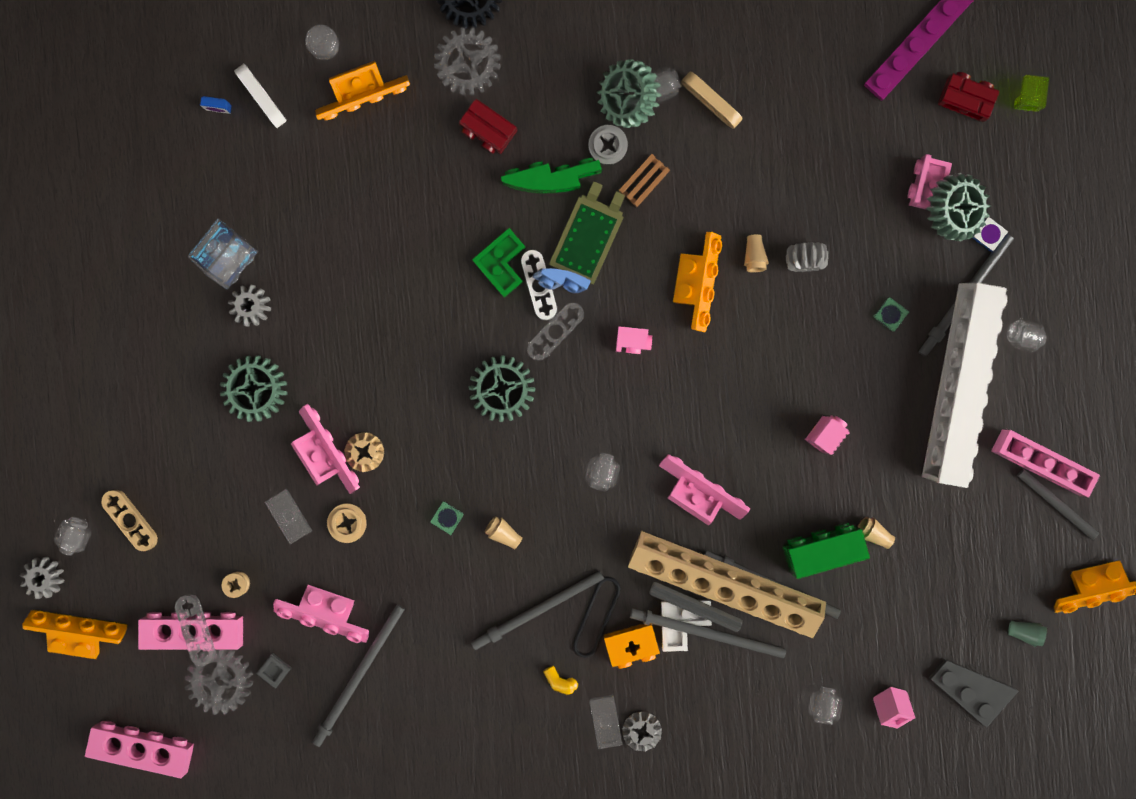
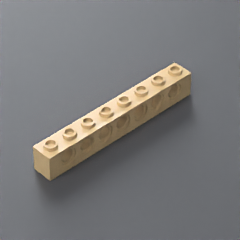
[628,531,826,638]

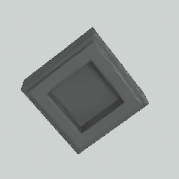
[256,653,292,689]

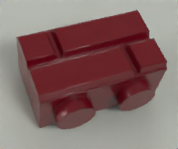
[938,72,999,122]
[459,99,517,154]

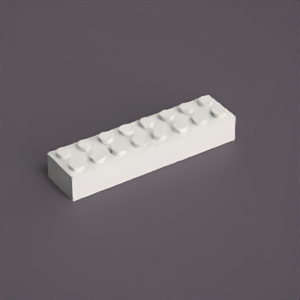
[922,283,1007,488]

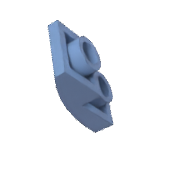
[533,268,591,293]

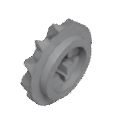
[589,125,628,165]
[622,712,662,752]

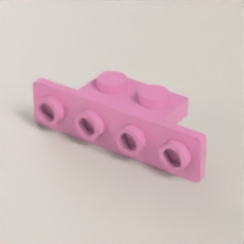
[291,404,360,494]
[659,454,750,526]
[274,585,369,643]

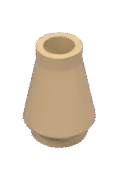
[744,235,769,272]
[484,516,522,549]
[858,517,895,549]

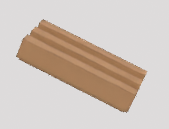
[619,154,670,207]

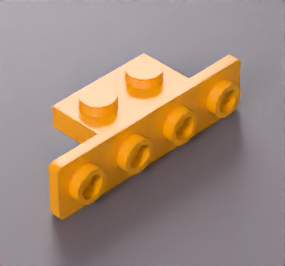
[316,61,410,121]
[673,232,722,332]
[1054,561,1136,613]
[22,610,127,659]

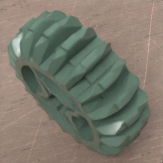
[597,59,662,128]
[926,173,991,241]
[469,355,535,422]
[220,356,287,422]

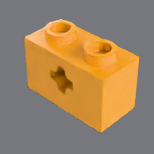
[604,623,660,669]

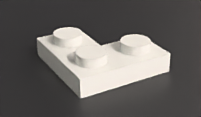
[661,599,712,652]

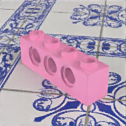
[991,429,1100,497]
[138,612,243,650]
[85,721,194,778]

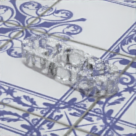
[527,303,584,361]
[175,594,216,666]

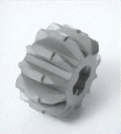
[786,242,829,272]
[228,285,271,327]
[19,557,65,599]

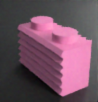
[805,415,849,455]

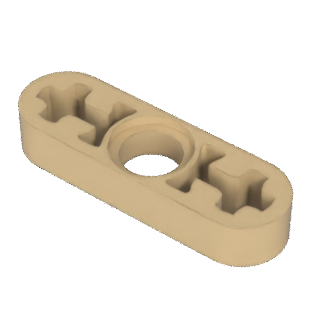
[681,72,742,129]
[101,490,157,551]

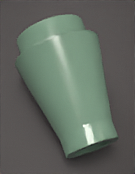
[1007,621,1047,647]

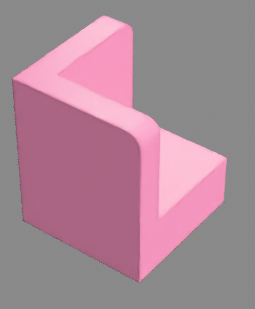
[873,687,915,728]

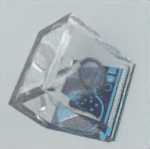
[188,218,258,290]

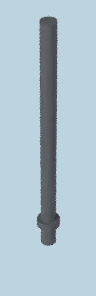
[312,604,405,747]
[630,608,786,658]

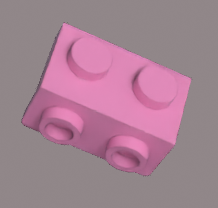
[908,154,952,209]

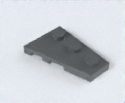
[929,659,1019,728]

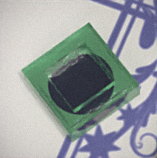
[874,297,909,332]
[430,501,464,535]

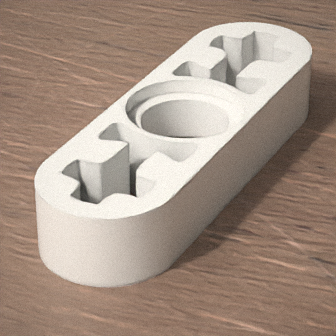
[234,63,287,128]
[521,250,557,320]

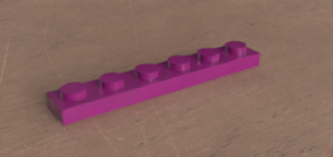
[864,0,974,101]

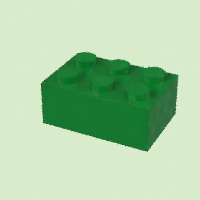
[782,522,870,579]

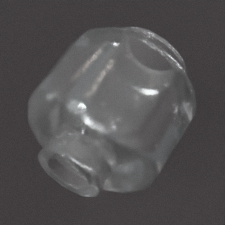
[305,24,340,60]
[651,66,682,103]
[1007,318,1047,353]
[585,453,620,491]
[54,517,91,555]
[809,687,843,725]

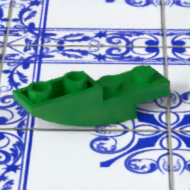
[501,158,602,193]

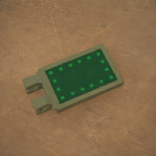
[549,182,625,285]

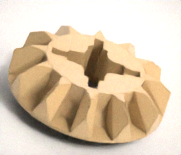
[344,433,384,472]
[327,503,367,543]

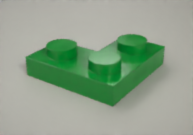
[472,228,526,298]

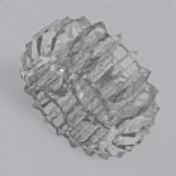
[434,28,501,95]
[185,649,253,715]

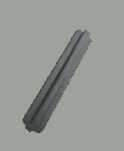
[649,582,743,632]

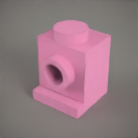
[616,327,652,354]

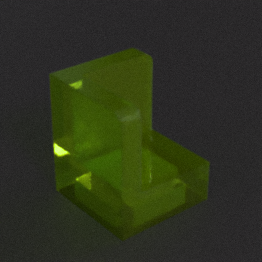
[1014,75,1049,112]

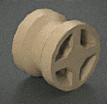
[221,571,250,598]

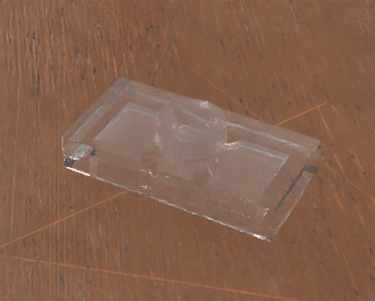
[265,489,312,544]
[590,695,622,749]

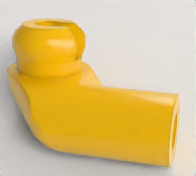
[543,665,578,695]

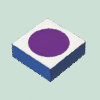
[200,96,232,114]
[973,217,1008,252]

